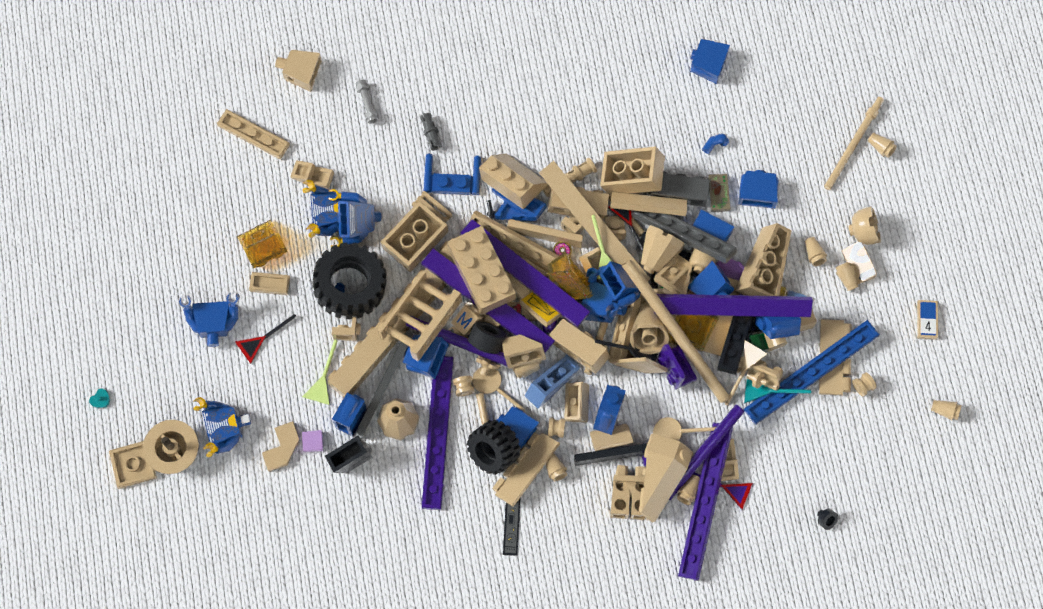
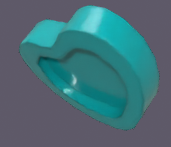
[89,388,110,409]

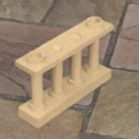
[378,270,462,361]

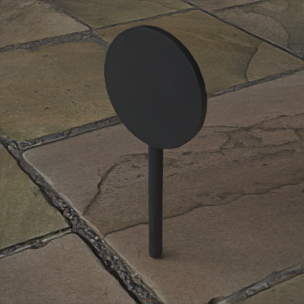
[595,339,658,361]

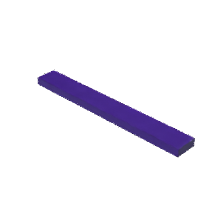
[460,219,590,328]
[421,248,555,353]
[654,294,813,317]
[421,356,454,510]
[678,422,733,581]

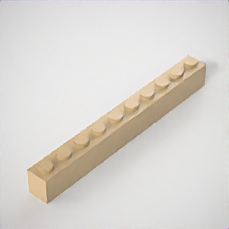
[328,238,456,397]

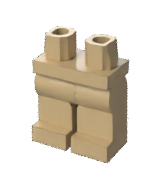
[610,465,648,520]

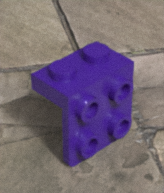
[658,344,697,390]

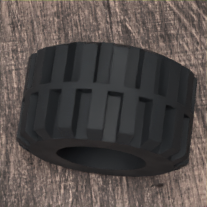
[467,420,521,475]

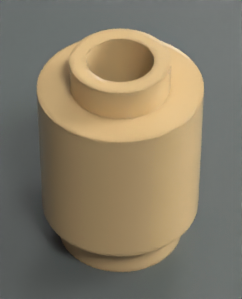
[512,361,541,379]

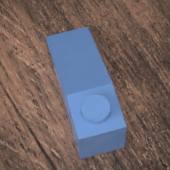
[524,355,581,409]

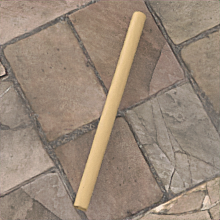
[622,259,729,403]

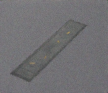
[503,497,521,556]

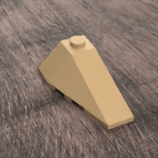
[639,434,693,523]

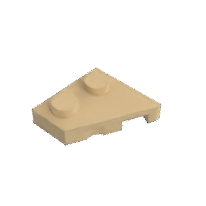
[654,255,692,294]

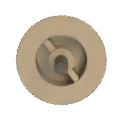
[143,420,199,474]

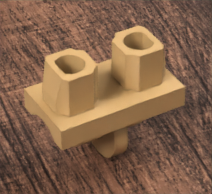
[746,360,783,391]

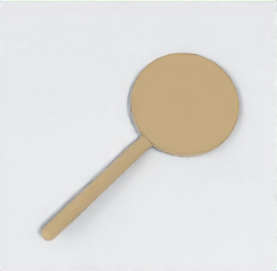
[472,367,526,412]
[653,417,716,441]

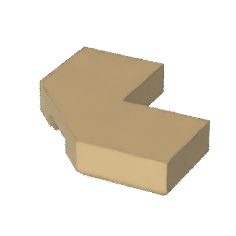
[262,421,300,472]

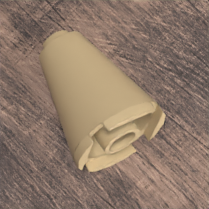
[630,302,669,354]

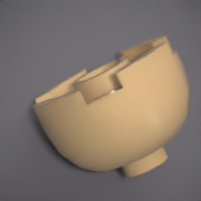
[849,206,881,245]

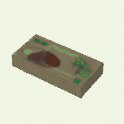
[708,174,731,212]

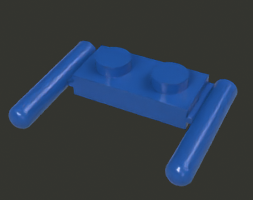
[423,153,481,195]

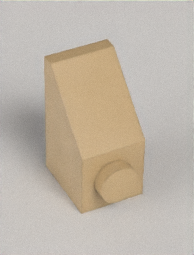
[502,335,546,369]

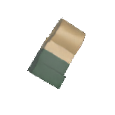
[748,333,787,352]

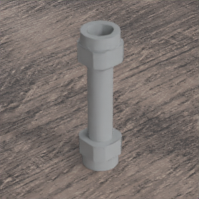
[355,80,379,124]

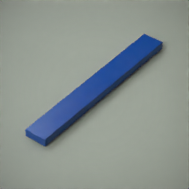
[744,320,880,425]

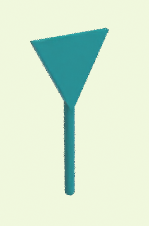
[744,379,812,404]

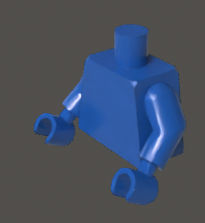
[586,261,641,318]
[179,292,240,347]

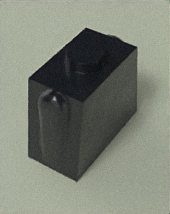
[325,436,373,474]

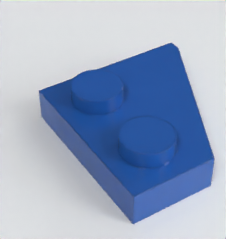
[495,198,547,221]

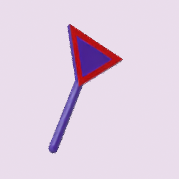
[692,472,753,510]

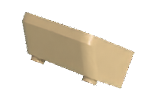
[608,288,674,373]

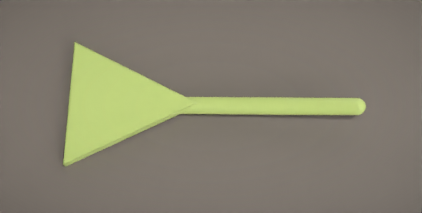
[591,215,613,280]
[302,339,338,405]

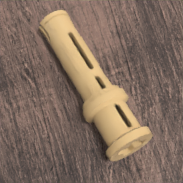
[543,157,597,197]

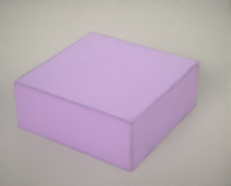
[302,430,324,453]

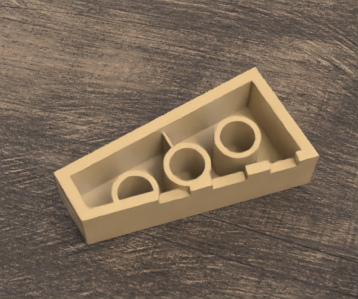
[735,223,791,296]

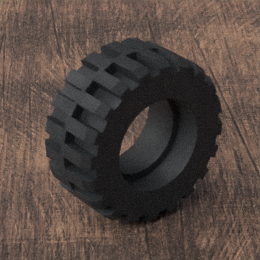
[312,242,387,319]

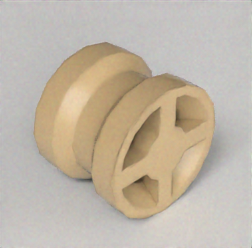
[852,372,877,397]
[453,376,475,397]
[548,417,565,438]

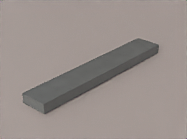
[632,211,737,264]
[355,330,414,438]

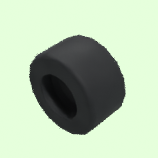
[468,321,506,354]

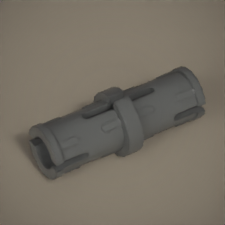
[420,113,442,151]

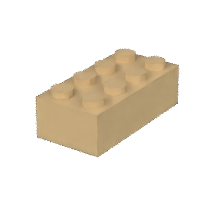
[447,226,516,315]

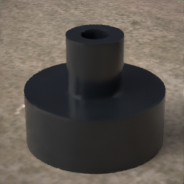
[817,508,838,530]

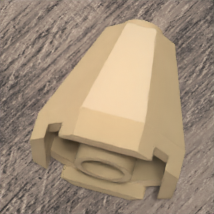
[641,225,685,275]
[377,398,419,441]

